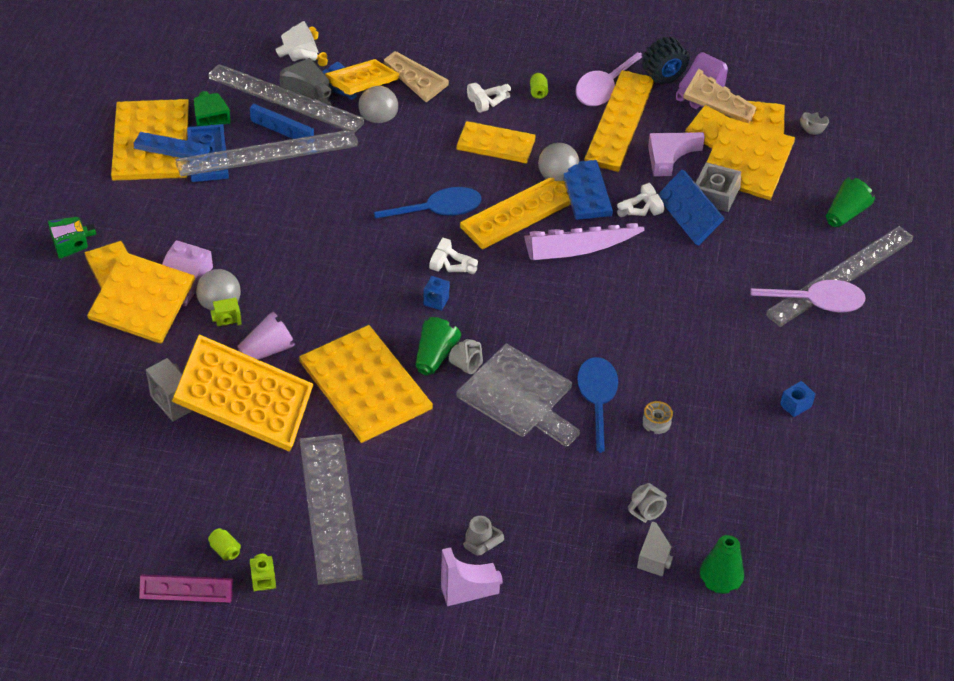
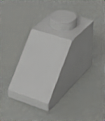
[637,522,673,576]

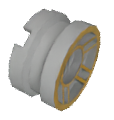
[642,401,673,434]

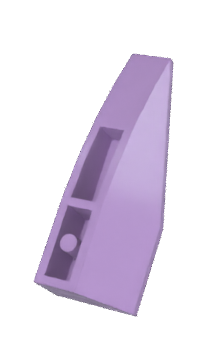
[524,223,644,260]

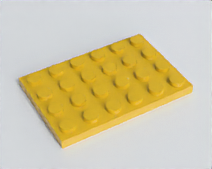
[111,99,189,181]
[299,325,433,443]
[172,334,313,451]

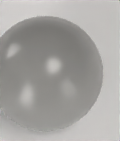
[358,86,398,123]
[538,142,579,181]
[196,269,241,310]

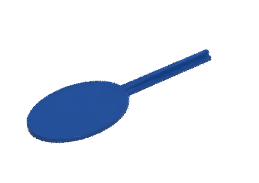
[374,187,481,219]
[577,357,618,453]

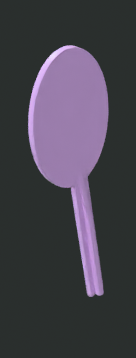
[576,52,642,106]
[750,280,865,312]

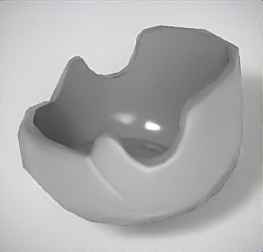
[800,112,829,135]

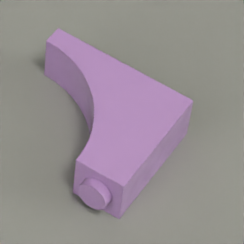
[648,132,705,176]
[441,547,503,606]

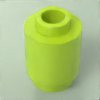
[530,73,548,99]
[208,528,241,561]

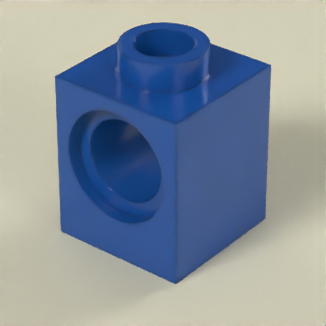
[424,276,450,311]
[780,381,815,417]

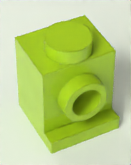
[210,297,242,326]
[250,554,276,591]

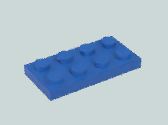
[187,124,229,182]
[563,160,613,220]
[658,169,725,246]

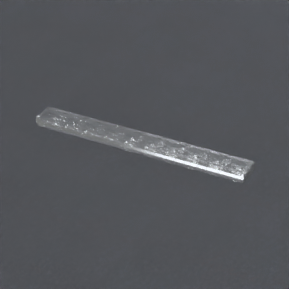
[209,64,364,133]
[176,129,358,177]
[766,226,913,327]

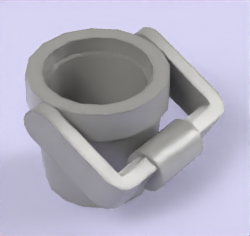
[449,339,483,375]
[628,483,667,523]
[463,516,504,556]

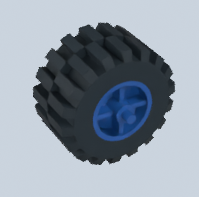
[642,37,690,84]

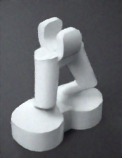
[467,83,511,113]
[617,183,664,217]
[429,238,478,274]

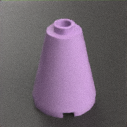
[237,312,295,360]

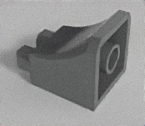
[280,58,331,111]

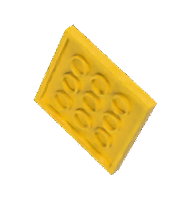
[707,117,795,201]
[87,251,195,344]

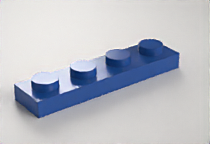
[250,104,314,146]
[134,132,210,163]

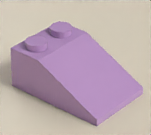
[162,240,213,306]

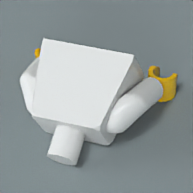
[276,21,328,66]

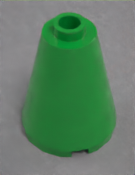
[826,177,875,227]
[415,317,461,375]
[700,535,744,594]

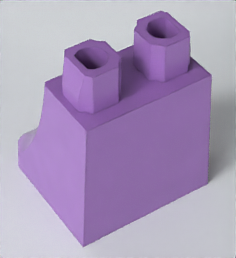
[676,52,728,109]

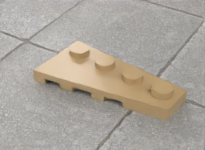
[384,51,449,103]
[683,69,756,123]

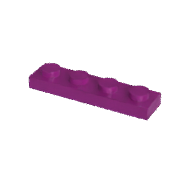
[139,574,233,603]

